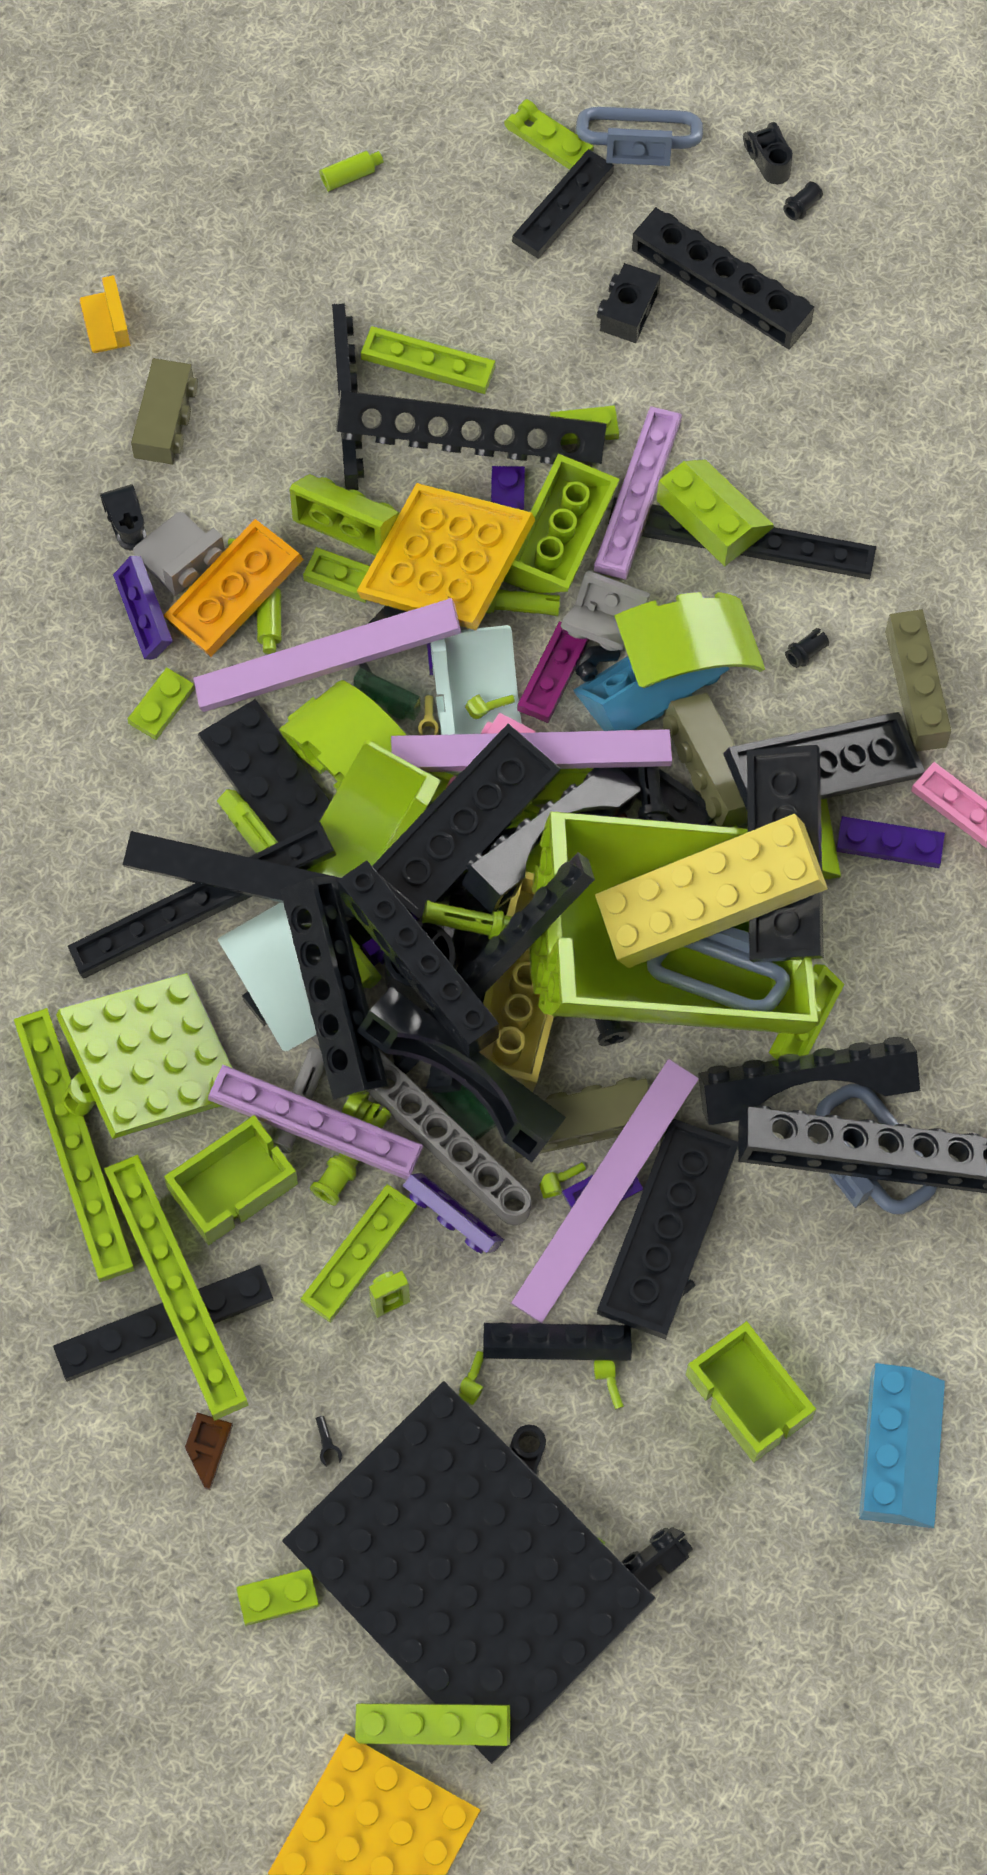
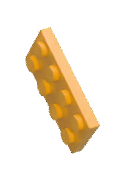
[163,519,304,657]

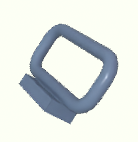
[576,107,703,166]
[647,927,791,1012]
[815,1084,937,1214]

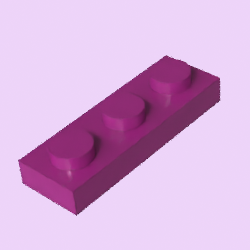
[517,621,590,723]

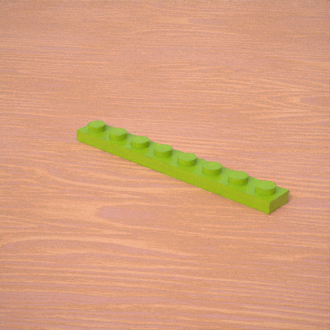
[13,1008,135,1282]
[104,1154,249,1421]

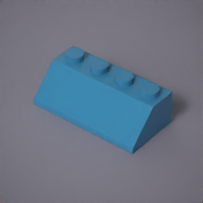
[573,656,730,731]
[859,1363,945,1528]

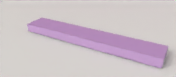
[594,406,682,580]
[208,1065,423,1180]

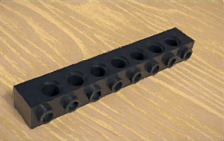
[336,390,607,467]
[738,1105,987,1193]

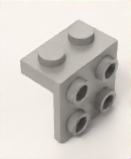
[133,512,225,596]
[561,570,650,651]

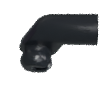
[575,645,620,682]

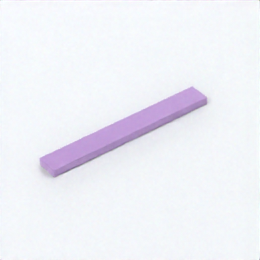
[193,598,461,712]
[391,729,672,772]
[510,1059,699,1323]

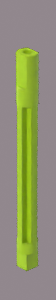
[217,789,382,989]

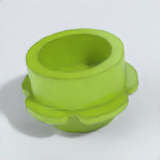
[341,1092,372,1120]

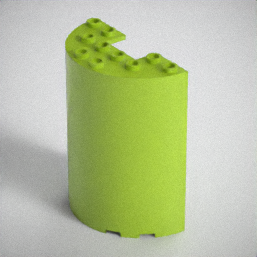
[529,811,821,1034]

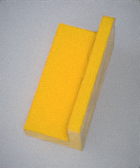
[80,275,131,353]

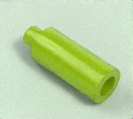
[319,151,384,192]
[257,588,282,654]

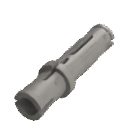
[273,1047,325,1153]

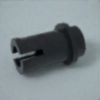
[783,181,823,221]
[785,628,829,668]

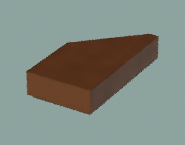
[185,1412,233,1490]

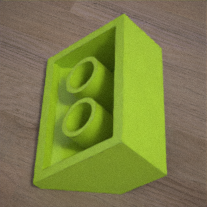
[657,459,774,567]
[289,474,399,556]

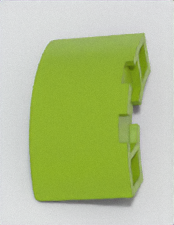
[614,592,765,688]
[279,680,436,790]
[307,740,441,878]

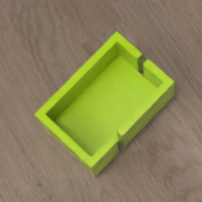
[164,1115,298,1246]
[685,1321,816,1463]

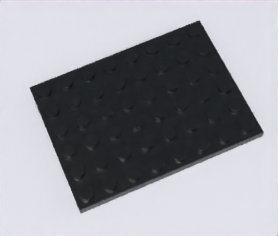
[282,1381,656,1764]

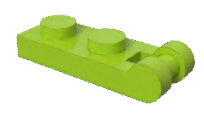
[504,99,594,170]

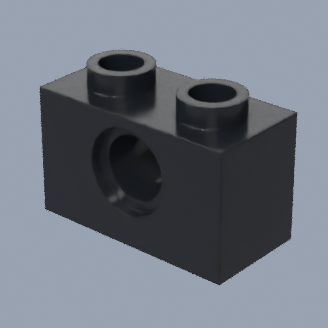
[597,263,661,343]

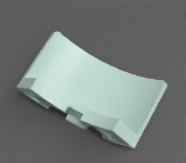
[430,625,522,775]
[218,902,316,1051]

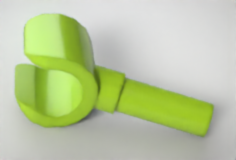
[465,694,515,719]
[539,1162,586,1199]
[459,1351,484,1405]
[593,1360,624,1410]

